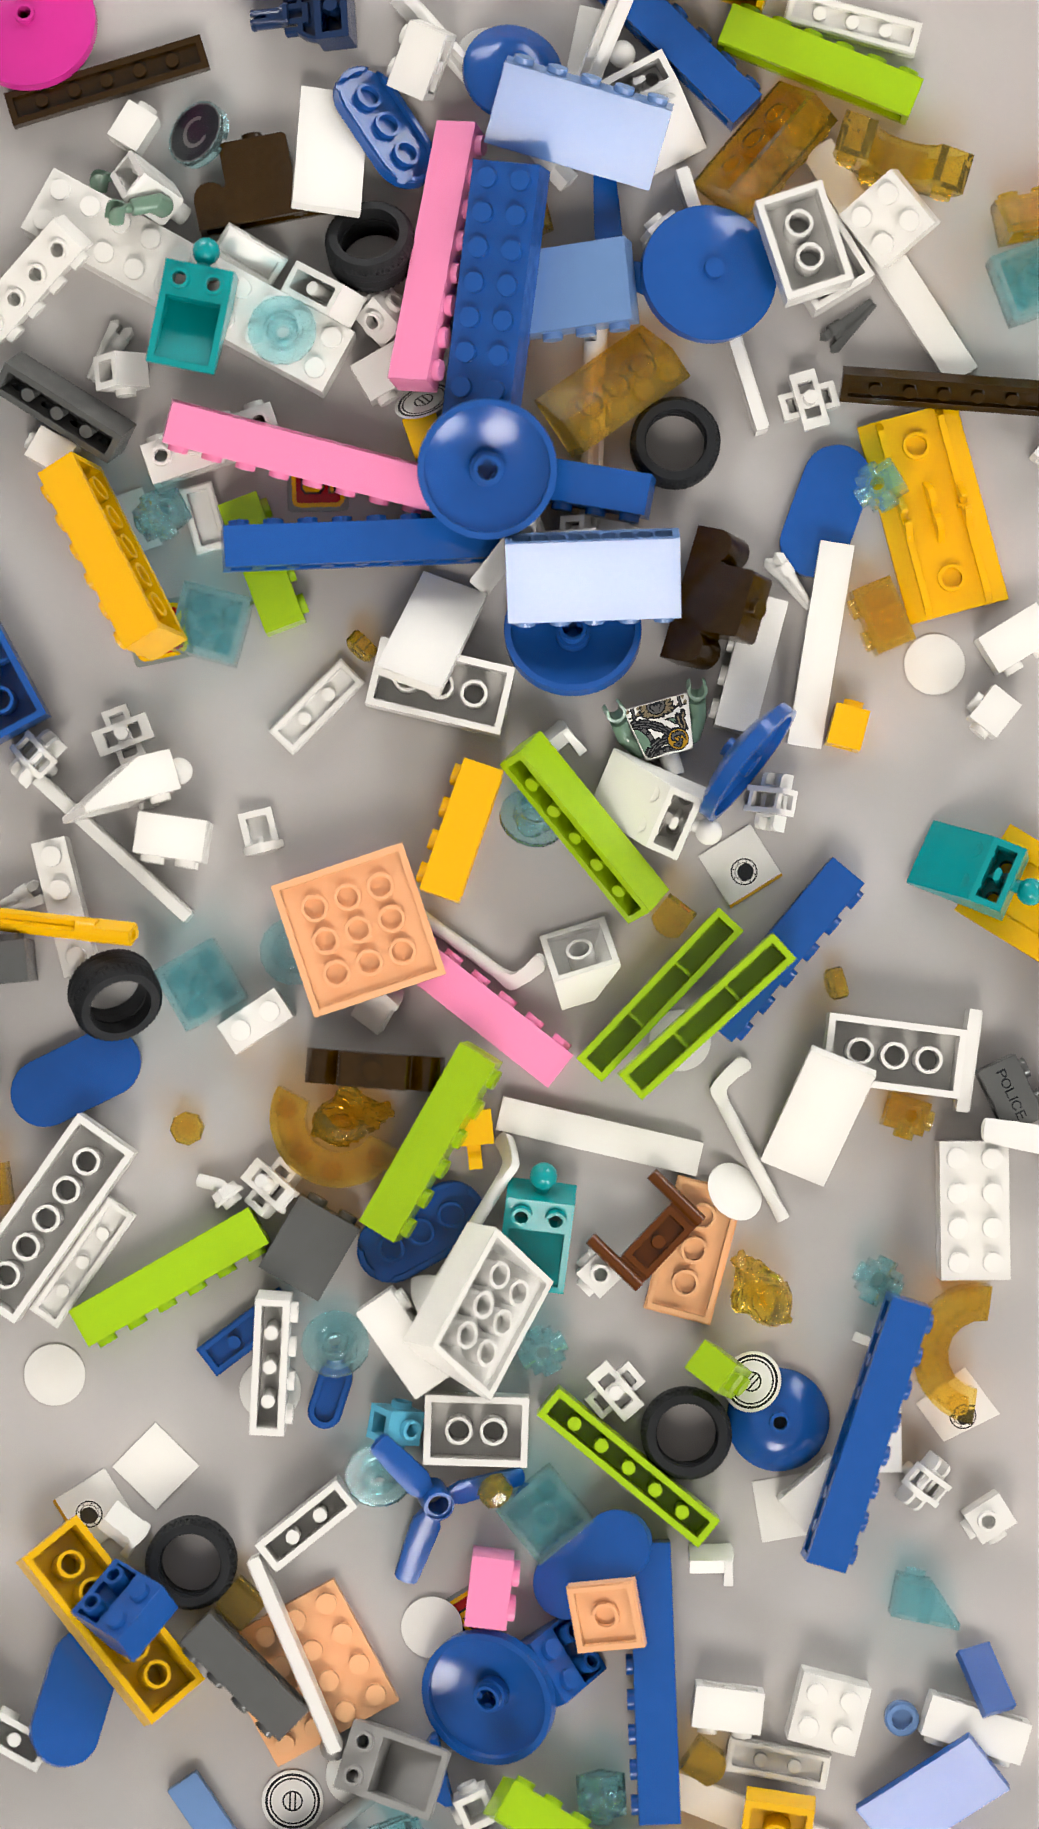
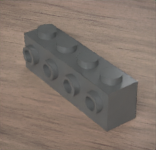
[0,351,137,464]
[180,1607,309,1741]

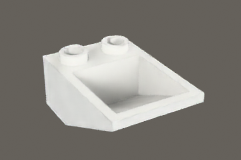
[601,40,707,177]
[594,748,722,860]
[62,749,193,824]

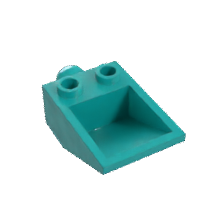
[145,237,239,375]
[906,820,1039,921]
[502,1162,577,1294]

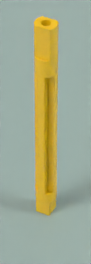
[0,908,138,946]

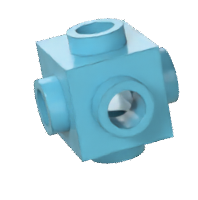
[366,1398,425,1449]

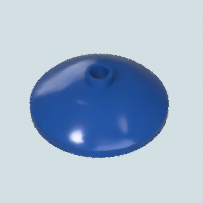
[462,25,562,115]
[727,1368,830,1471]

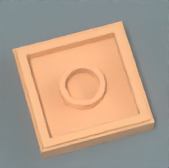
[566,1577,647,1653]

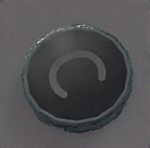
[169,101,229,169]

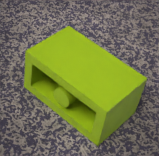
[684,1340,752,1399]

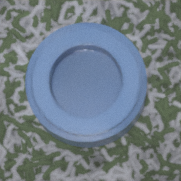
[884,1700,919,1737]

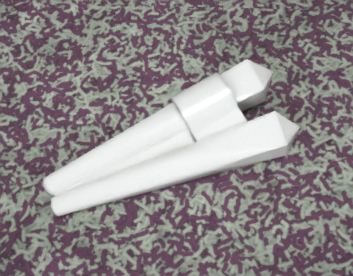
[86,319,134,383]
[764,552,810,611]
[0,879,45,910]

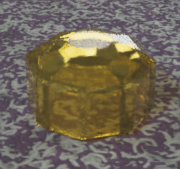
[346,630,378,663]
[823,966,849,1000]
[170,1111,205,1146]
[477,1473,513,1509]

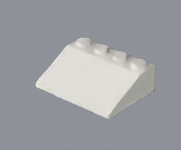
[403,1222,554,1401]

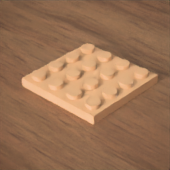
[271,842,446,1018]
[237,1577,400,1767]

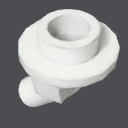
[196,1174,244,1210]

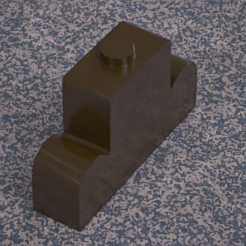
[194,132,326,238]
[660,525,772,670]
[305,1047,445,1092]

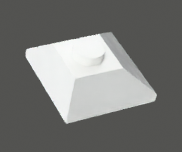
[539,916,621,1010]

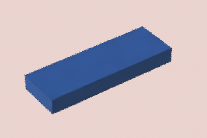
[196,1286,300,1376]

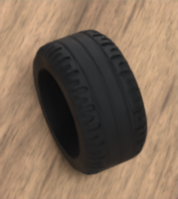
[325,201,415,293]
[630,396,721,490]
[67,949,162,1041]
[640,1386,732,1480]
[145,1515,238,1610]

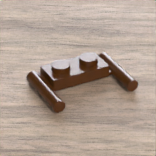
[586,1168,706,1291]

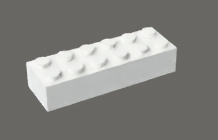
[0,1112,139,1324]

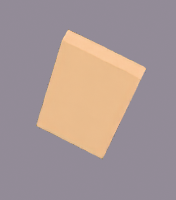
[643,1174,737,1325]

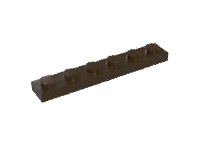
[4,34,211,129]
[839,366,1039,416]

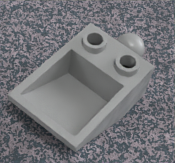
[320,1719,451,1821]

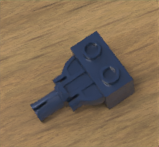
[250,0,358,52]

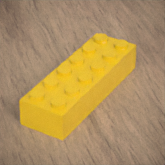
[37,452,187,661]
[15,1515,205,1726]

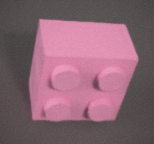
[464,1545,520,1631]

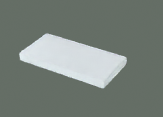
[291,85,365,218]
[375,571,488,697]
[760,1045,877,1187]

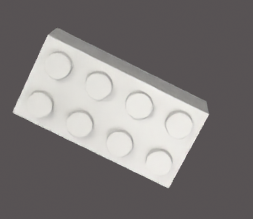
[365,636,516,738]
[822,1012,968,1099]
[935,1140,1011,1281]

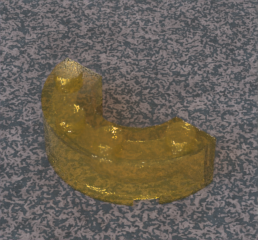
[833,109,974,202]
[270,1085,400,1188]
[912,1282,993,1424]

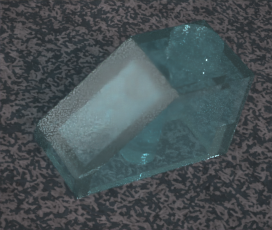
[888,1567,960,1631]

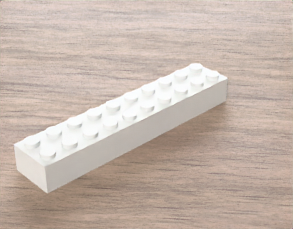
[21,168,357,399]

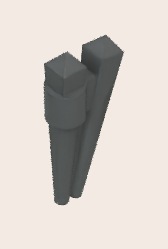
[820,298,877,353]

